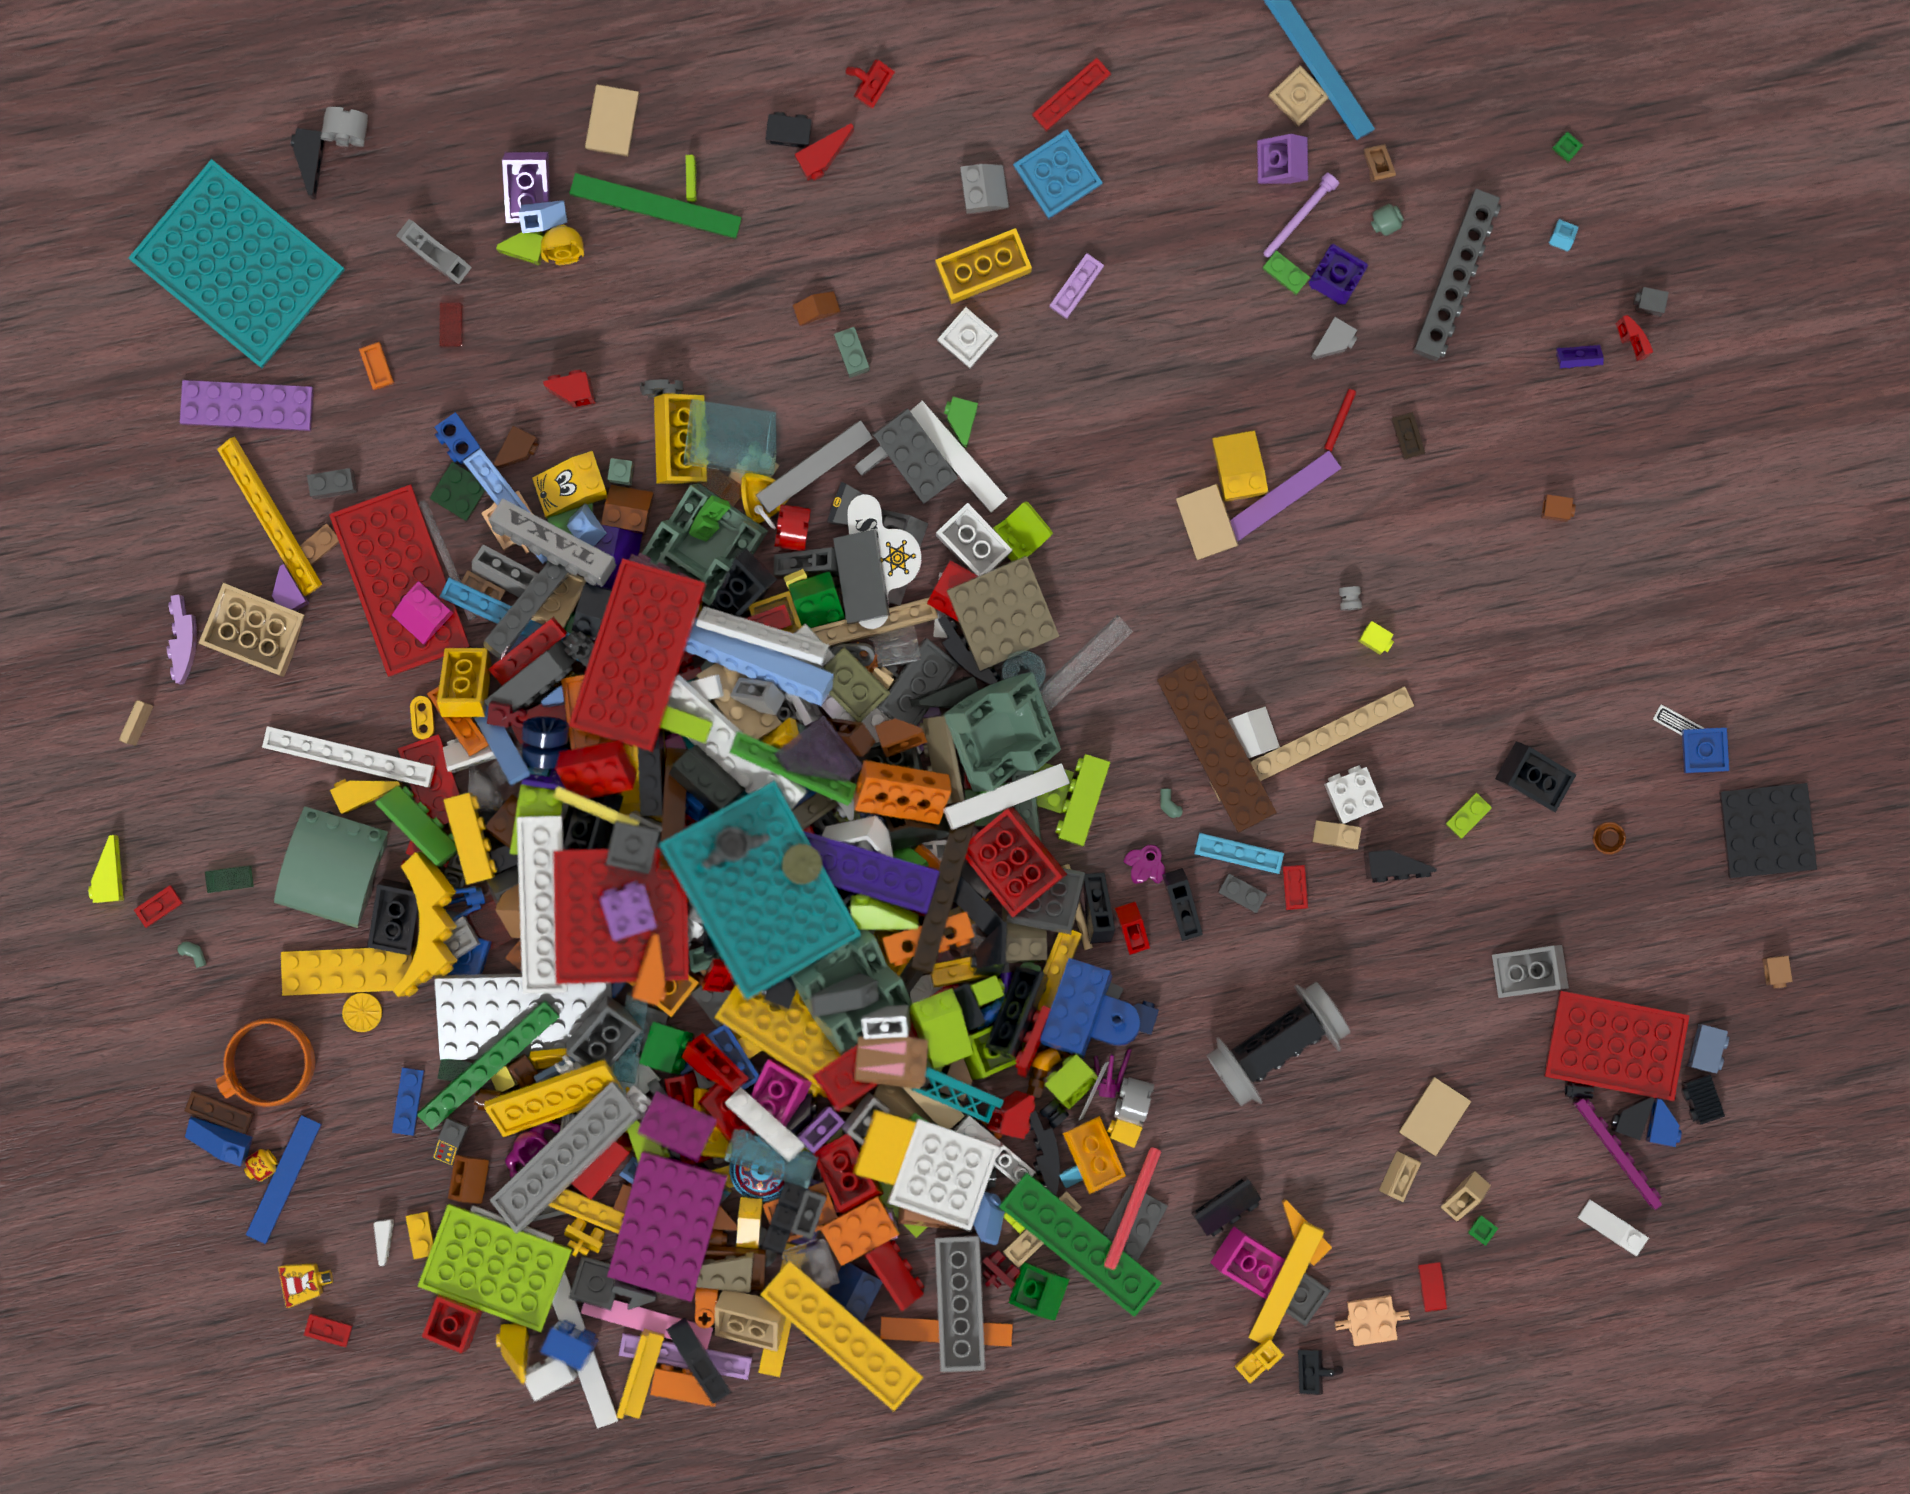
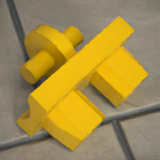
[564,1218,605,1257]

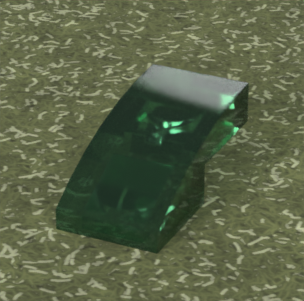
[205,866,254,893]

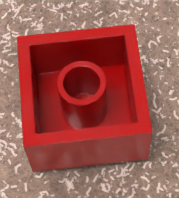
[422,1295,483,1354]

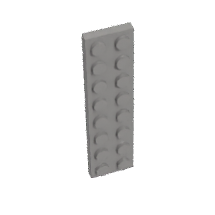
[490,1082,642,1233]

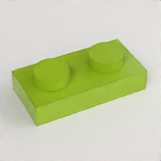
[1445,793,1492,839]

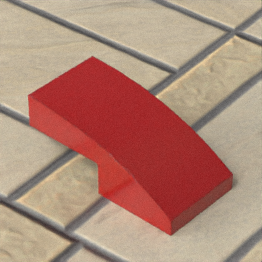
[1418,1262,1447,1312]

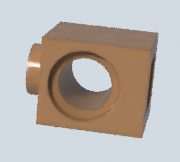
[1762,956,1793,988]

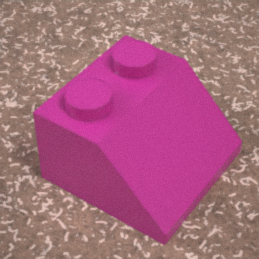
[392,581,453,645]

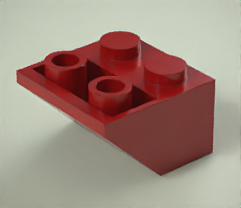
[543,370,595,408]
[986,1090,1035,1139]

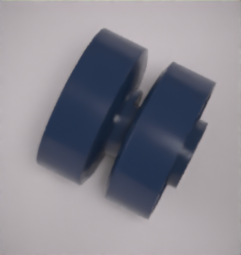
[521,717,569,769]

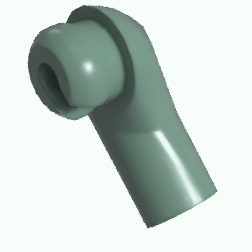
[1160,789,1183,818]
[177,941,207,968]

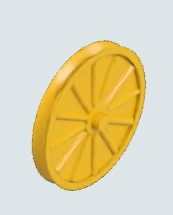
[342,993,382,1032]

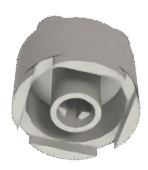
[321,107,368,147]
[1114,1077,1154,1127]

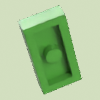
[1262,251,1310,295]

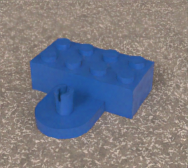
[1040,958,1141,1058]

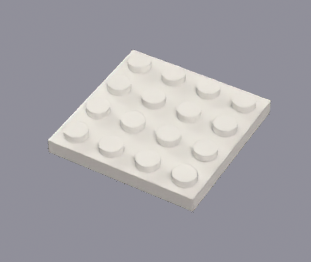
[888,1119,1000,1231]

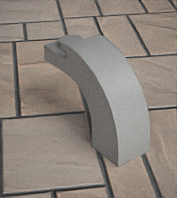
[396,219,472,284]

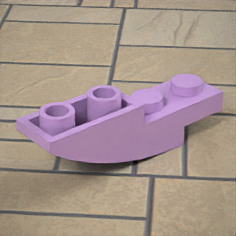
[167,595,197,684]

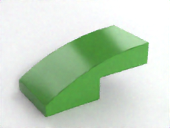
[689,495,731,542]

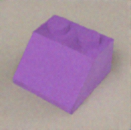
[1257,134,1308,184]

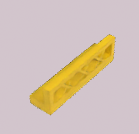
[616,1328,665,1419]

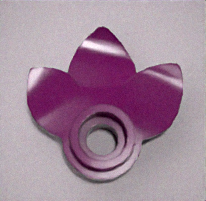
[1124,844,1165,884]

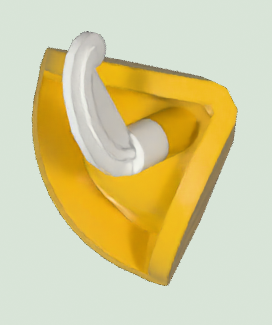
[741,473,788,530]

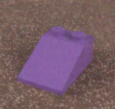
[502,152,549,223]

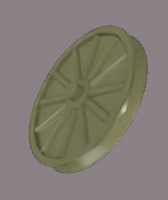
[782,844,822,884]

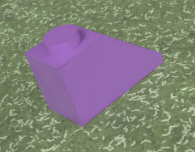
[272,564,309,611]

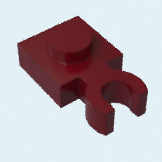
[487,701,527,728]

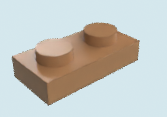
[300,523,339,566]

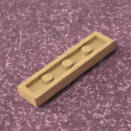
[1003,1191,1082,1268]

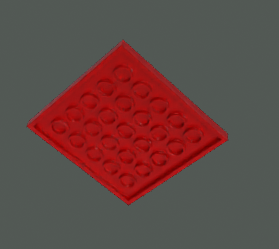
[553,848,689,984]

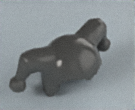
[702,827,770,869]

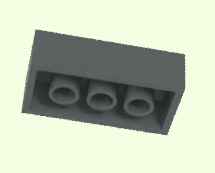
[484,640,577,711]

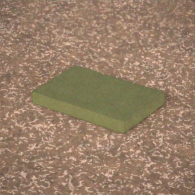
[821,646,890,722]

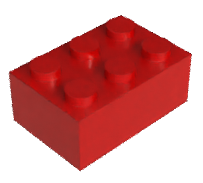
[556,740,637,799]

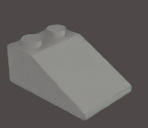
[1492,945,1569,998]

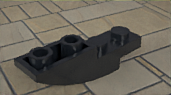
[938,615,1000,685]
[1029,1110,1060,1196]
[666,1318,732,1404]

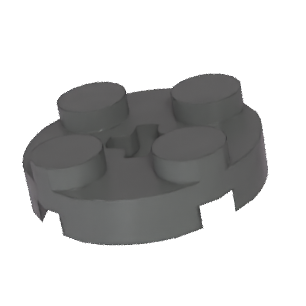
[640,379,684,399]

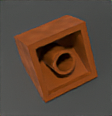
[601,485,654,535]

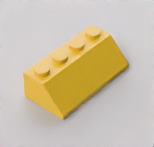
[654,394,707,484]
[444,792,497,884]

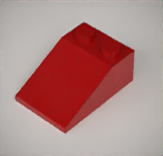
[811,1133,884,1213]

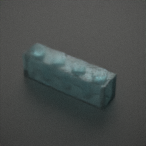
[725,1130,818,1189]

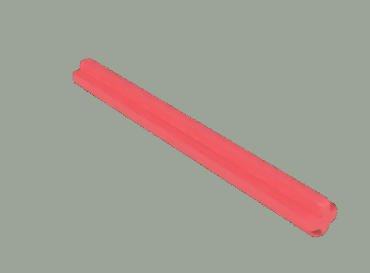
[1104,1147,1161,1270]

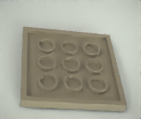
[946,556,1059,671]

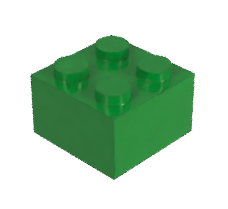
[788,571,845,629]

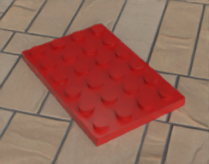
[1544,991,1690,1101]

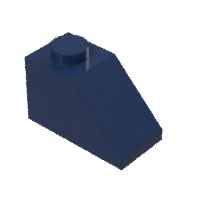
[1132,1000,1159,1035]

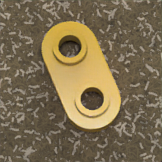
[410,696,435,740]

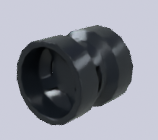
[1039,1098,1069,1129]

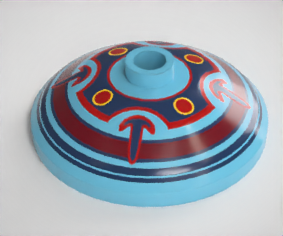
[729,1136,794,1202]

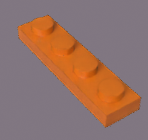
[427,686,488,756]

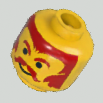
[244,1149,278,1182]

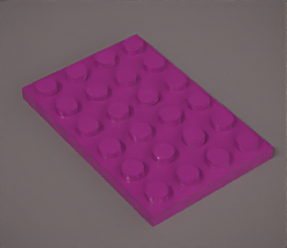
[607,1150,727,1302]

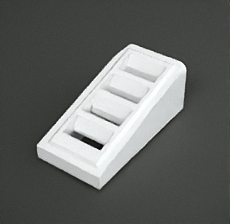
[374,1219,394,1266]

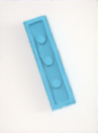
[1194,833,1284,874]

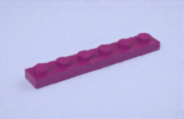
[1573,1098,1662,1210]

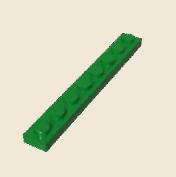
[417,1000,560,1130]

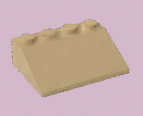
[199,583,305,677]

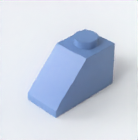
[973,1191,1004,1245]

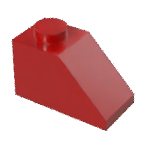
[1115,902,1150,955]

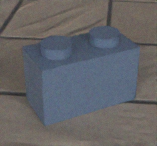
[1687,1024,1729,1074]

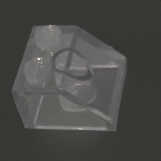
[781,1237,840,1289]

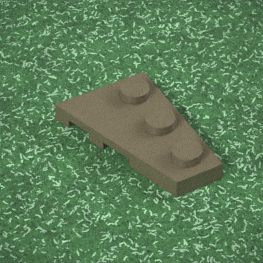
[696,1252,754,1293]

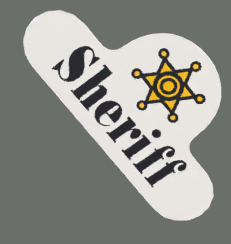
[847,494,921,629]

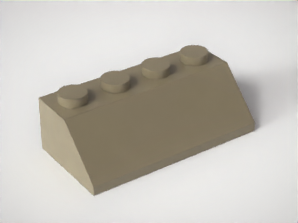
[919,713,965,804]

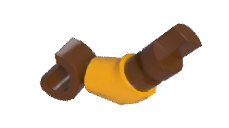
[1027,1047,1075,1099]

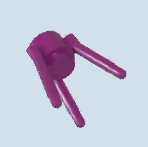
[1094,1049,1132,1098]

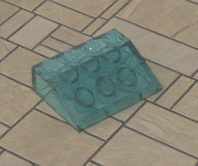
[684,399,776,476]

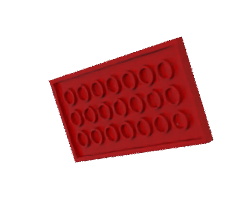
[329,484,470,677]
[568,558,707,752]

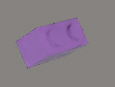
[796,1106,845,1153]

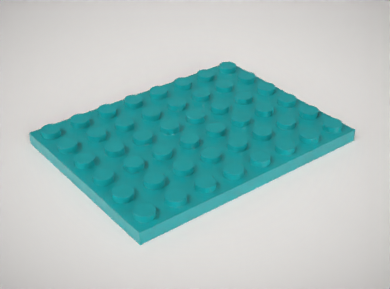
[128,159,345,368]
[659,781,861,1000]

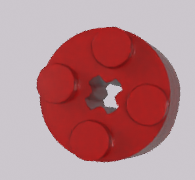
[774,504,811,551]

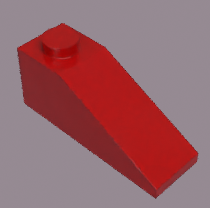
[795,123,854,181]
[682,1033,749,1092]

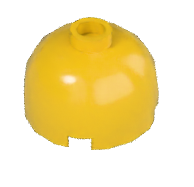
[541,225,584,265]

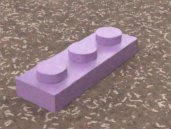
[1049,253,1104,319]

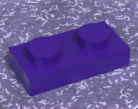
[1556,345,1604,368]

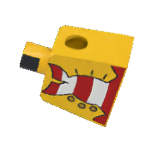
[278,1263,333,1308]

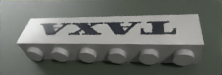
[489,498,616,587]

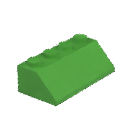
[376,785,458,867]

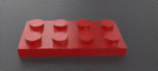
[398,734,461,825]

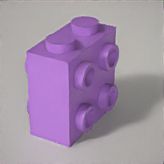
[599,881,656,941]

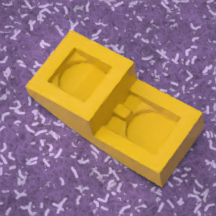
[1234,1339,1284,1384]

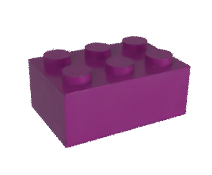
[637,1092,717,1163]

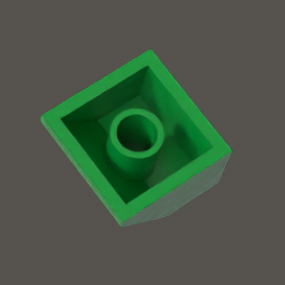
[639,1022,693,1075]
[1008,1262,1070,1321]

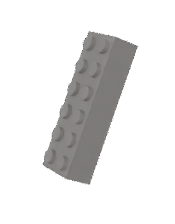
[935,1237,985,1372]

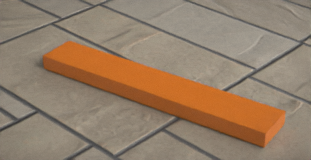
[880,1317,1013,1347]

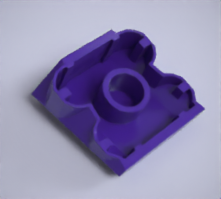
[1309,244,1368,305]

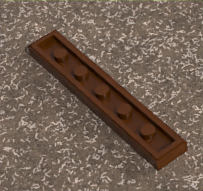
[659,747,689,871]

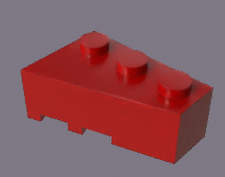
[571,1132,633,1200]

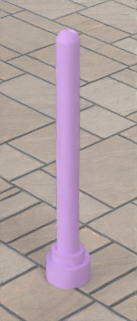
[1264,173,1340,257]

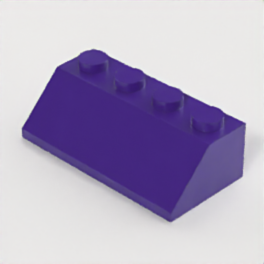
[594,525,642,589]

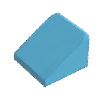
[1549,219,1579,251]
[1060,1165,1083,1188]

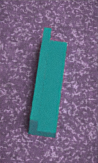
[911,1067,1004,1123]

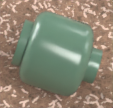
[1371,204,1404,236]

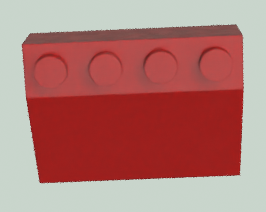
[965,807,1068,918]

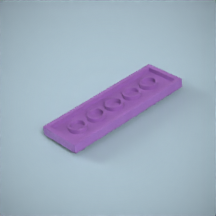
[180,380,313,431]

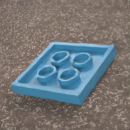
[1013,129,1103,220]

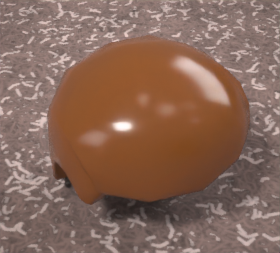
[1592,822,1626,855]

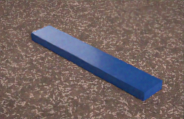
[246,1115,322,1244]

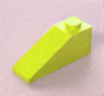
[88,835,124,903]

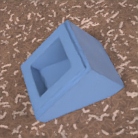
[542,686,565,708]

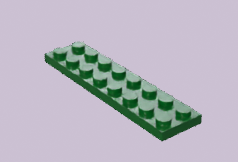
[999,1172,1162,1317]

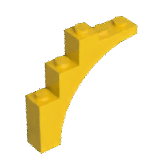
[393,852,458,997]

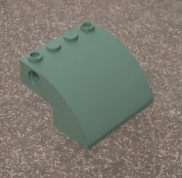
[639,483,768,606]
[944,672,1061,792]
[274,806,388,928]
[791,929,912,1055]

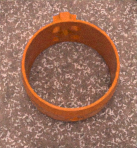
[215,1018,315,1107]

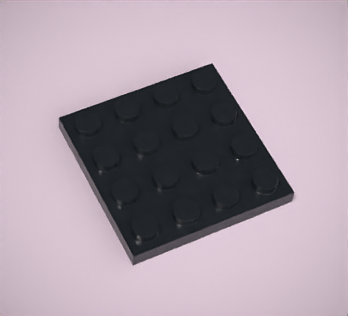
[1719,783,1817,878]

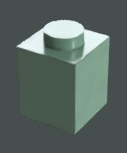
[608,458,634,486]

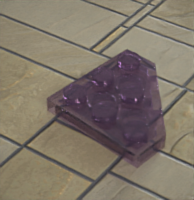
[774,715,863,782]

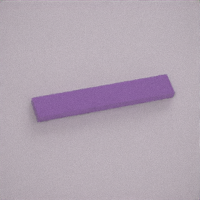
[1230,451,1341,542]

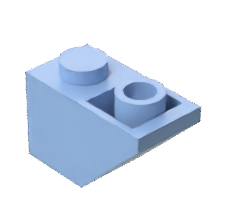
[519,200,567,233]

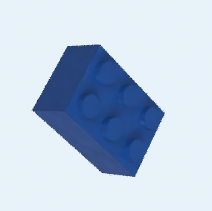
[541,1319,599,1371]

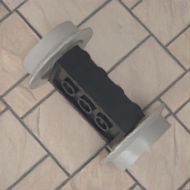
[1207,982,1351,1106]

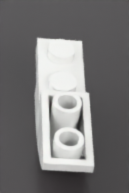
[954,1114,1035,1184]

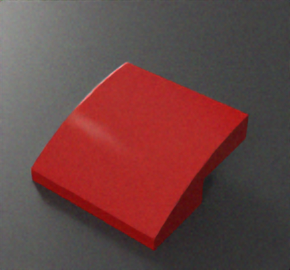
[1615,315,1653,361]

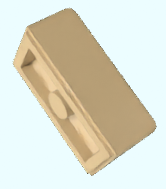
[1379,1152,1421,1202]

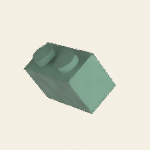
[834,327,870,378]

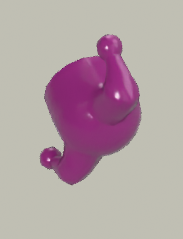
[505,1121,561,1179]

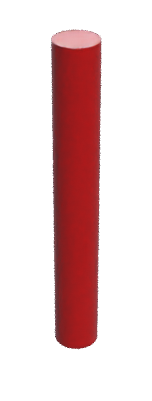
[1324,389,1356,452]

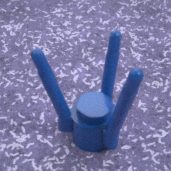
[447,886,485,921]

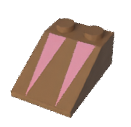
[854,1037,928,1089]

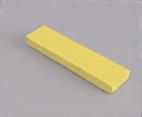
[553,787,639,825]

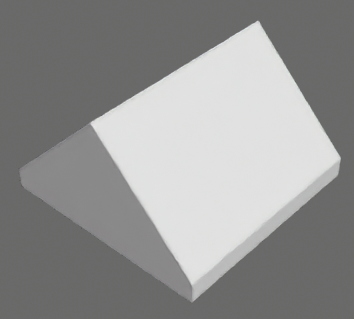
[1228,707,1280,759]

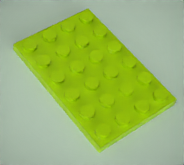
[417,1203,572,1332]

